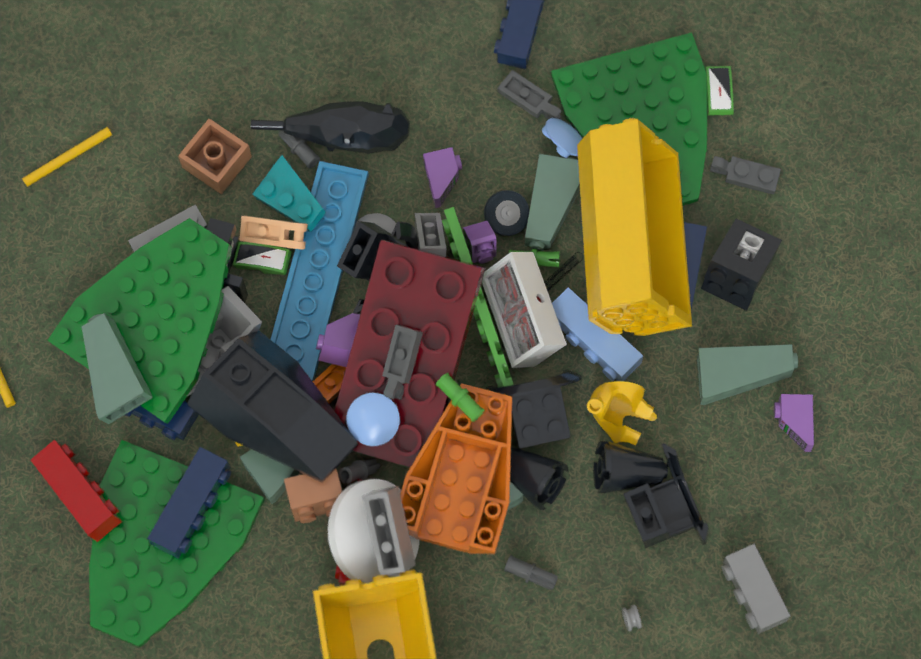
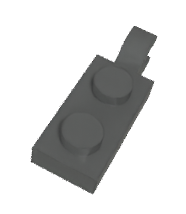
[497,70,562,120]
[710,156,781,195]
[382,325,423,399]

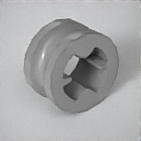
[622,605,642,631]

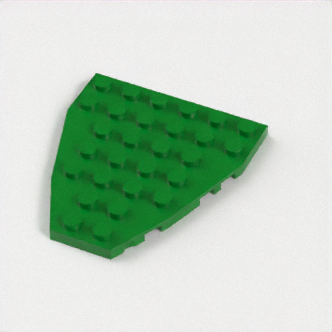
[551,32,707,206]
[47,218,232,424]
[89,440,265,648]

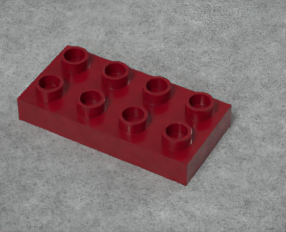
[335,240,485,467]

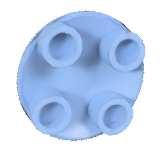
[542,118,583,158]
[347,393,400,446]

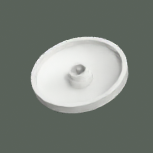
[328,479,419,584]

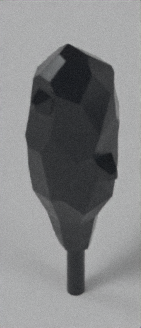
[251,101,410,154]

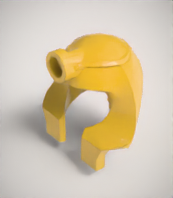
[587,381,657,446]

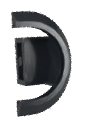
[337,221,418,314]
[485,369,582,449]
[623,443,709,548]

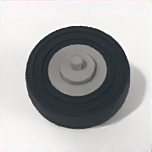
[484,190,529,236]

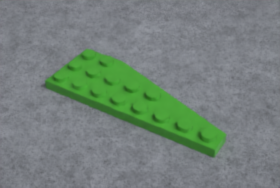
[442,207,514,387]

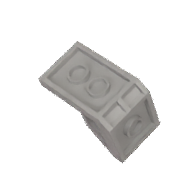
[187,286,262,397]

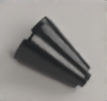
[593,441,668,493]
[510,447,569,510]

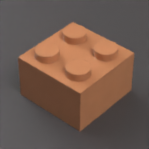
[178,119,252,194]
[284,469,342,523]

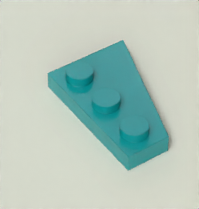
[252,155,326,232]

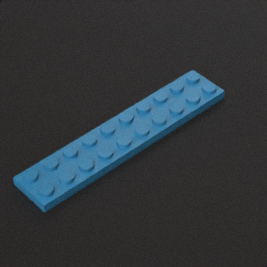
[270,161,369,381]

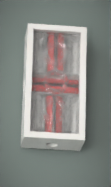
[482,252,567,368]

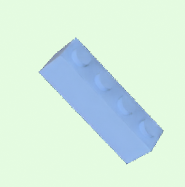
[552,287,643,381]

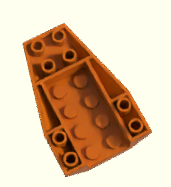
[400,383,512,554]

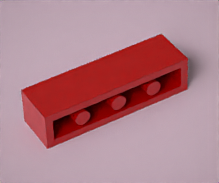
[31,439,122,542]

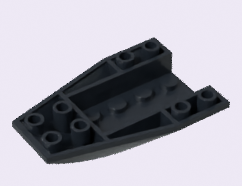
[188,331,358,483]

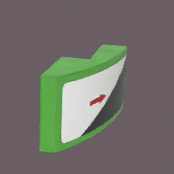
[706,66,734,115]
[233,242,292,275]

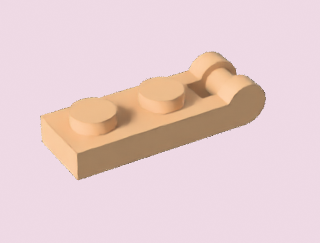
[239,216,308,249]

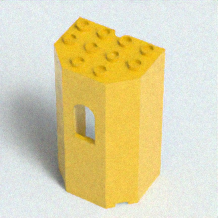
[577,118,692,336]
[313,570,436,659]

